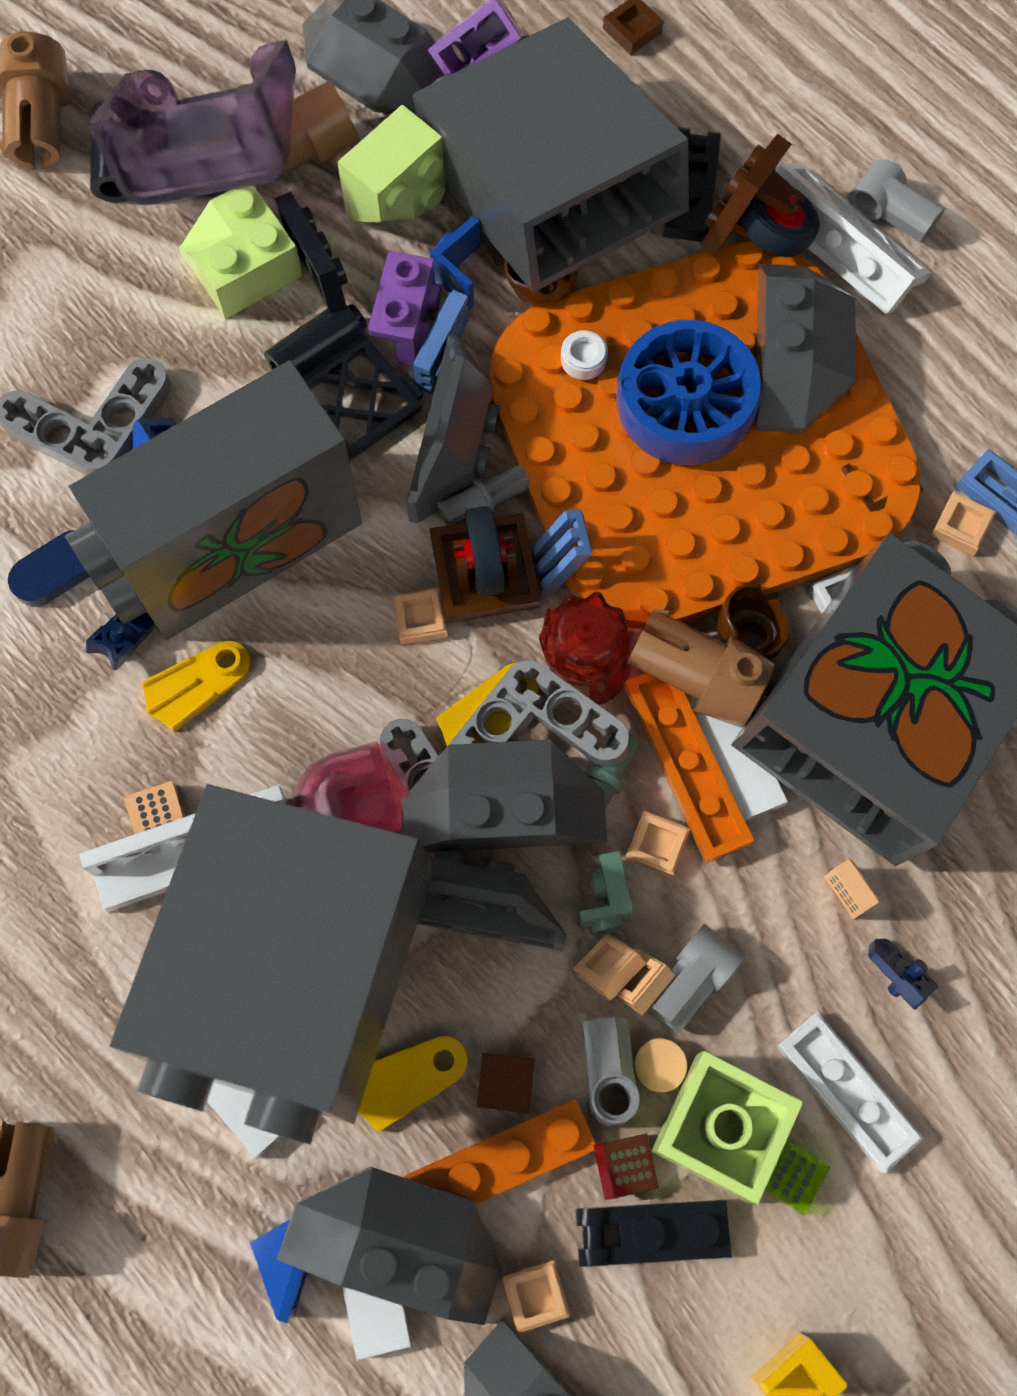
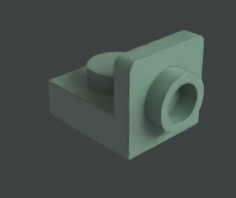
[578,851,633,934]

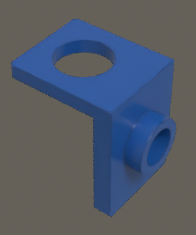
[430,215,481,310]

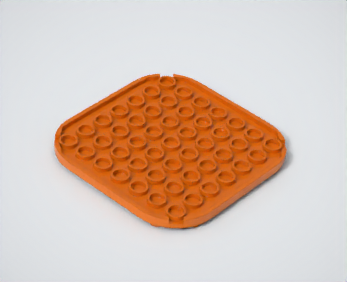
[489,241,920,629]

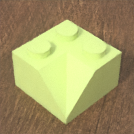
[337,105,445,222]
[179,179,303,319]
[651,1051,803,1205]

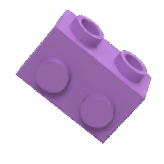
[368,251,442,367]

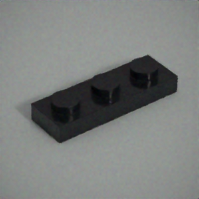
[274,192,348,312]

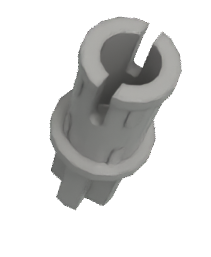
[437,465,530,525]

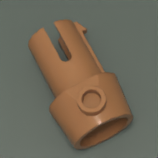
[0,31,71,169]
[228,81,360,188]
[627,609,775,728]
[0,1120,58,1278]

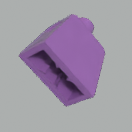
[428,0,523,75]

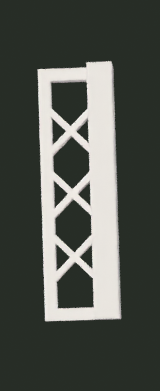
[776,162,932,315]
[79,785,289,912]

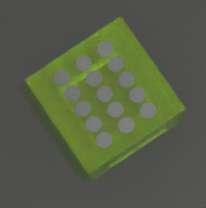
[764,1140,831,1215]

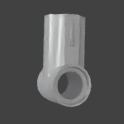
[848,159,945,243]
[649,923,745,1033]
[582,1016,640,1128]

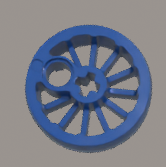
[616,320,761,465]

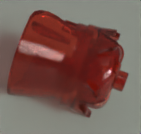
[539,592,634,705]

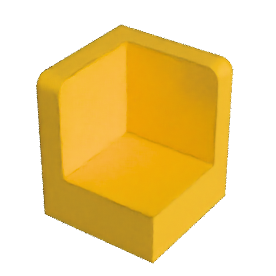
[751,1332,848,1396]

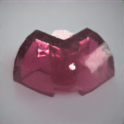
[293,741,402,834]

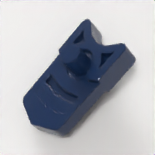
[85,612,154,670]
[868,938,938,1010]

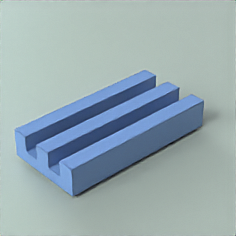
[413,290,469,394]
[956,449,1017,535]
[531,510,593,596]

